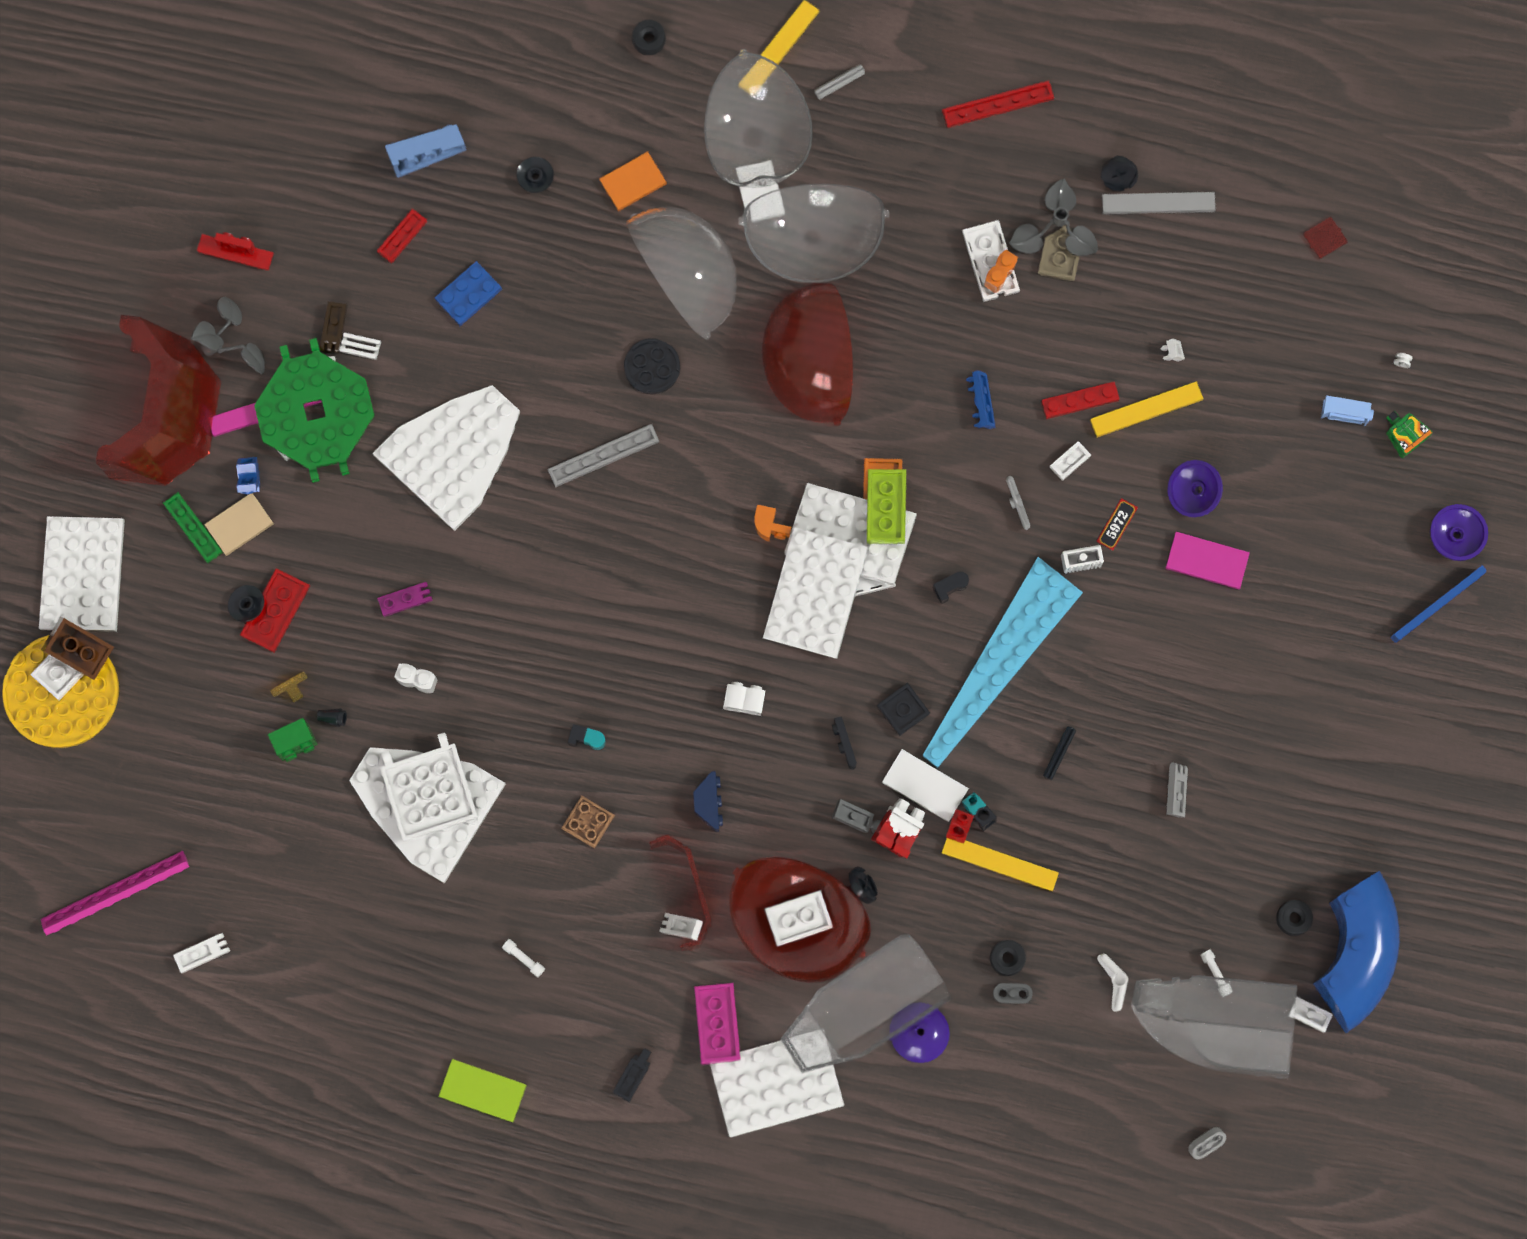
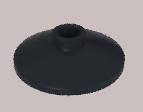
[517,157,554,193]
[228,585,264,622]

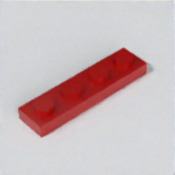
[1041,381,1120,419]

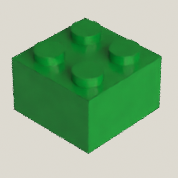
[268,718,318,762]

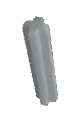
[815,65,865,99]

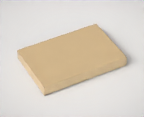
[204,493,274,556]

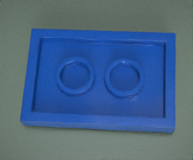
[435,261,502,326]

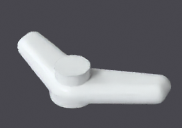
[1097,954,1128,1012]

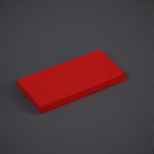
[240,568,310,653]

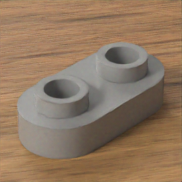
[1188,1127,1226,1159]

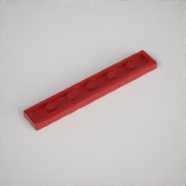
[942,80,1054,128]

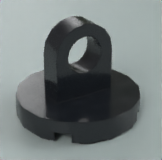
[1101,155,1139,191]
[839,866,878,904]

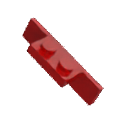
[197,232,274,270]

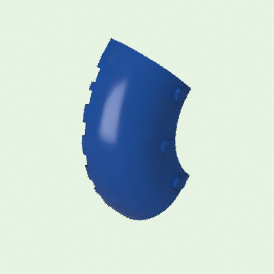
[1313,871,1400,1033]

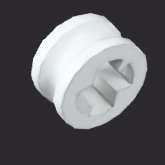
[1394,353,1413,368]

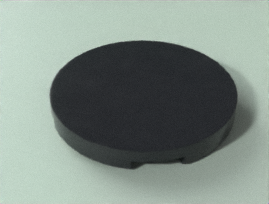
[624,338,680,394]

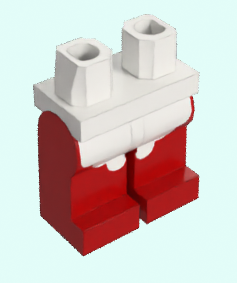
[871,799,925,858]

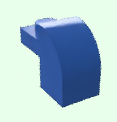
[236,457,260,494]

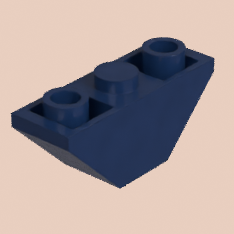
[693,771,723,832]

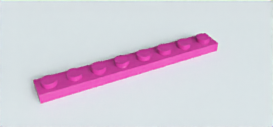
[41,851,189,935]

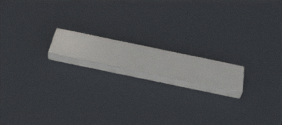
[1102,192,1215,214]
[548,424,659,488]

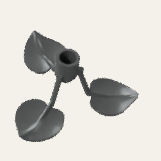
[1010,179,1098,256]
[191,296,265,375]

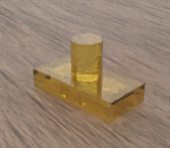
[270,671,308,702]

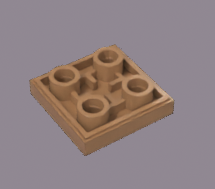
[561,796,615,849]

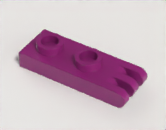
[378,582,433,617]

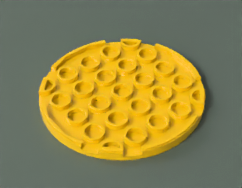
[2,635,119,748]

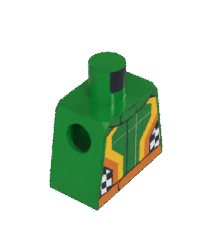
[1386,411,1433,459]

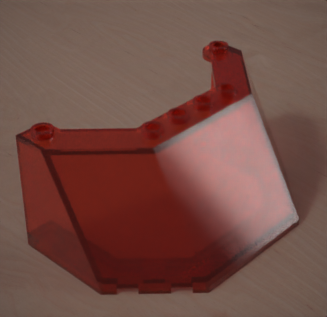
[96,315,221,486]

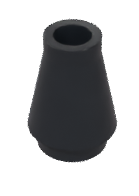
[317,708,347,727]

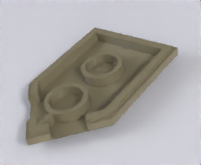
[1038,225,1080,281]

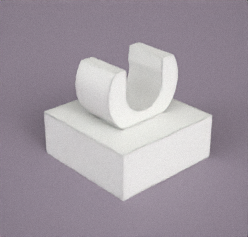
[1161,339,1185,361]

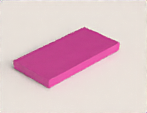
[1165,532,1250,590]
[694,983,741,1065]

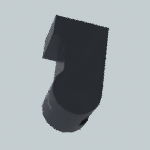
[933,572,969,604]

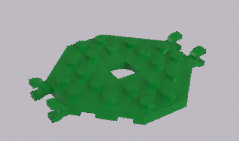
[254,338,375,483]

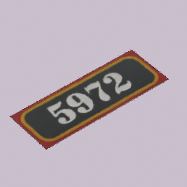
[1097,498,1138,550]

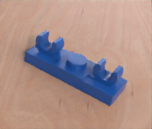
[966,371,996,429]

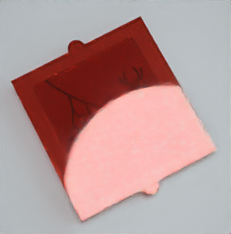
[1303,217,1348,259]

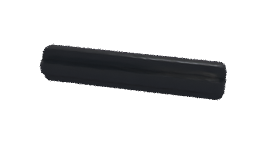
[1043,726,1076,780]

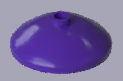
[1168,460,1223,517]
[1430,504,1488,561]
[890,1004,949,1063]

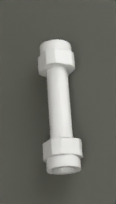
[502,939,545,977]
[1200,949,1233,996]

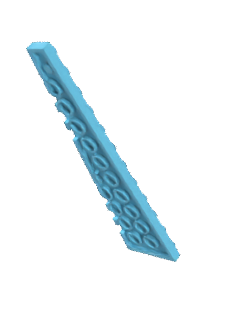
[923,557,1083,768]

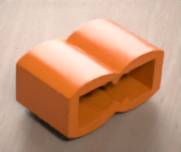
[984,250,1017,293]

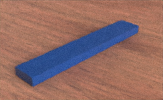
[1391,565,1487,643]

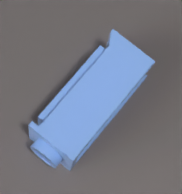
[1321,395,1374,426]

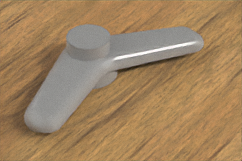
[1006,476,1030,530]

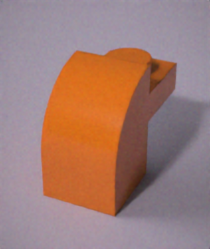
[754,505,791,542]

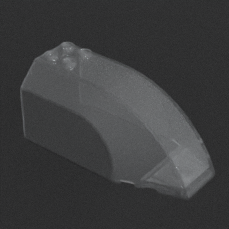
[780,934,952,1073]
[1131,975,1297,1079]

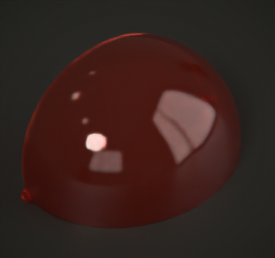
[762,281,853,426]
[729,857,871,983]

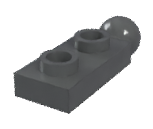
[832,799,881,834]

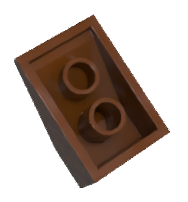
[41,617,114,680]

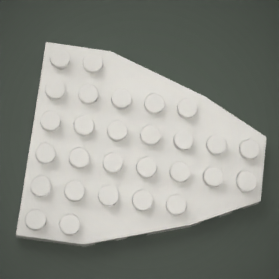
[373,385,520,531]
[349,748,506,883]

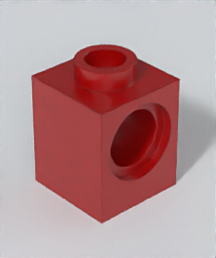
[946,809,974,844]

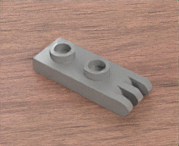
[1167,762,1188,817]

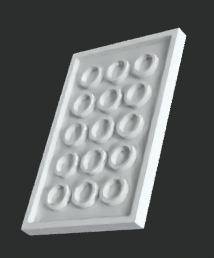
[784,483,917,586]
[39,516,125,632]
[763,527,868,659]
[710,1029,844,1137]

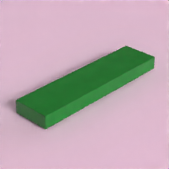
[163,492,223,563]

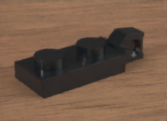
[612,1048,652,1103]

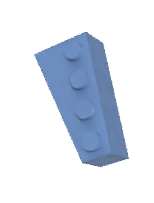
[385,125,466,178]

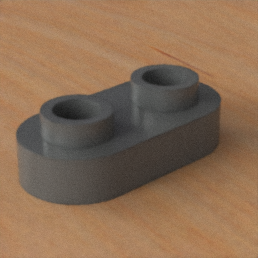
[993,983,1033,1004]

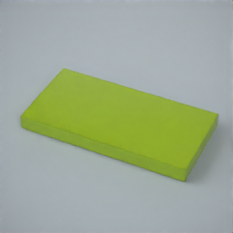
[867,469,906,544]
[439,1059,527,1123]

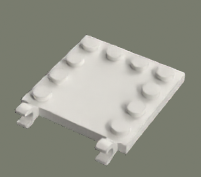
[380,732,478,842]

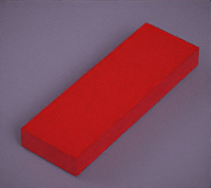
[377,209,427,263]

